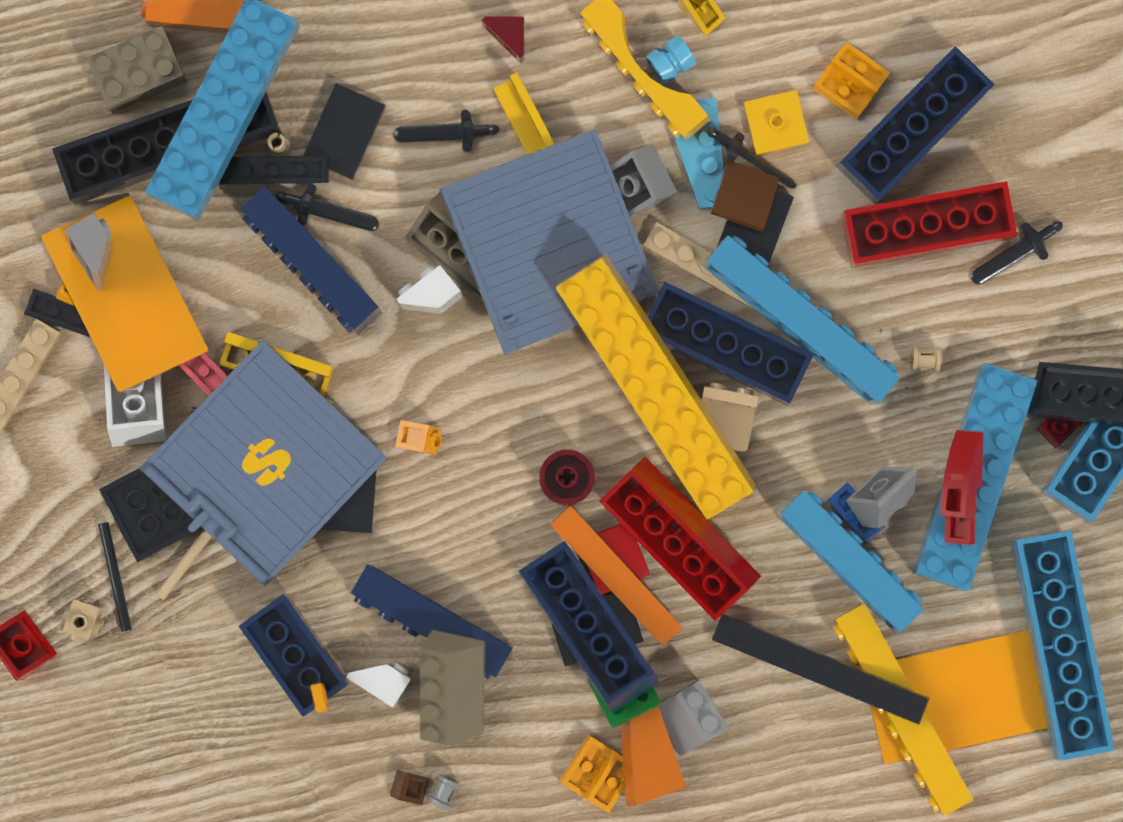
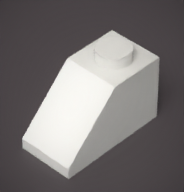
[346,662,412,707]

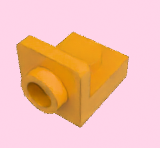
[395,420,442,455]

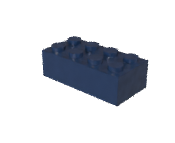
[238,594,351,717]

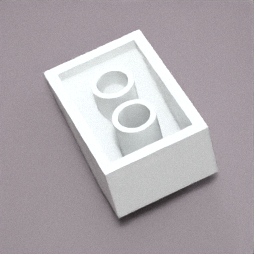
[104,365,167,447]

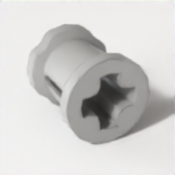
[427,774,461,810]

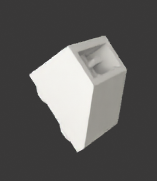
[396,265,462,314]

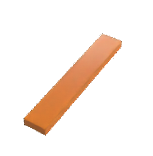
[550,505,683,646]

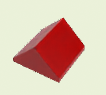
[0,610,57,681]

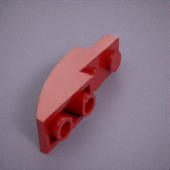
[940,430,984,545]

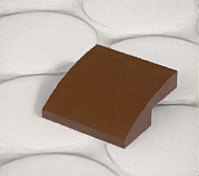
[711,160,779,232]

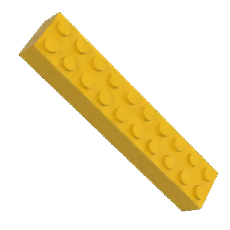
[556,254,756,520]

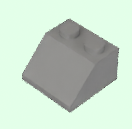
[610,144,678,218]
[65,213,113,291]
[846,466,917,528]
[659,680,728,756]

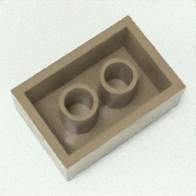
[86,26,188,113]

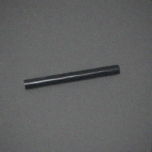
[98,522,132,632]

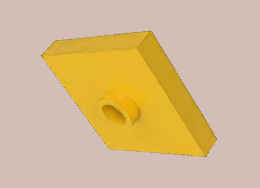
[743,90,809,156]

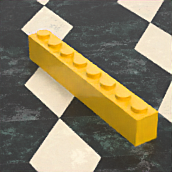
[832,603,973,816]

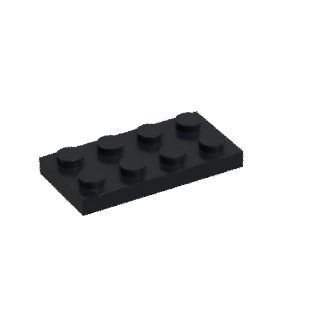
[1027,362,1123,425]

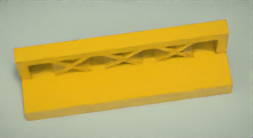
[493,72,555,155]
[219,332,334,398]

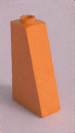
[141,0,244,34]
[621,706,686,807]

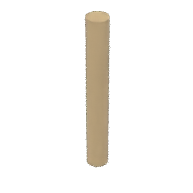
[156,530,212,600]

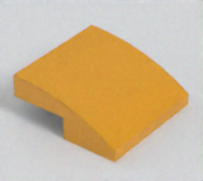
[812,41,890,120]
[559,734,625,813]

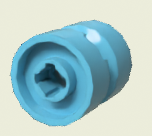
[645,35,697,86]

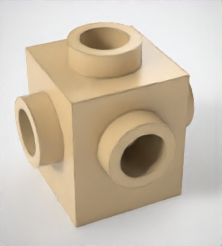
[61,599,104,643]

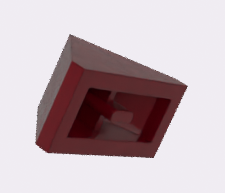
[481,16,524,64]

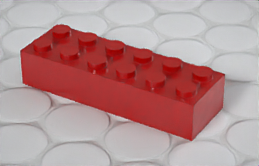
[841,181,1017,268]
[599,457,761,621]

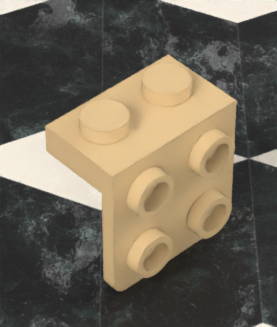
[701,383,759,452]

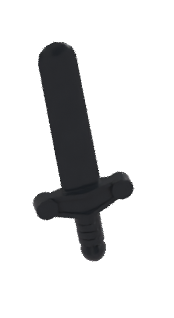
[393,110,500,152]
[707,127,796,189]
[275,184,378,231]
[971,221,1063,285]

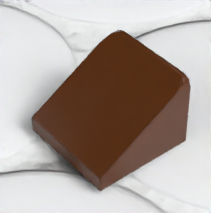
[390,770,429,805]

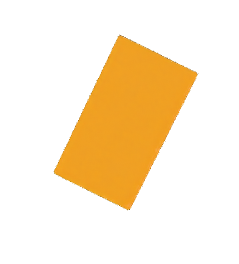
[41,196,208,392]
[871,630,1048,764]

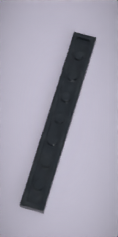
[712,613,930,725]

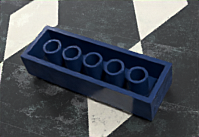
[837,46,995,205]
[241,187,382,335]
[647,282,814,406]
[519,541,659,713]
[350,564,513,679]

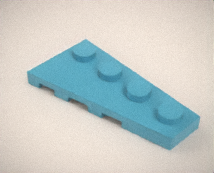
[668,98,724,210]

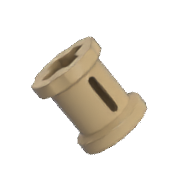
[911,345,942,371]

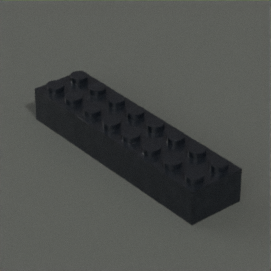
[52,91,282,205]

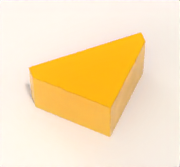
[678,0,726,36]

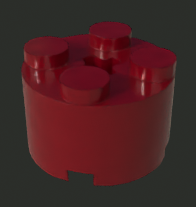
[539,449,595,506]

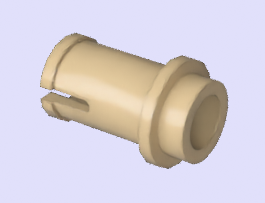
[267,133,290,156]

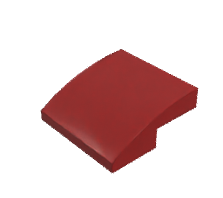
[587,524,651,595]

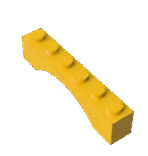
[580,0,711,140]

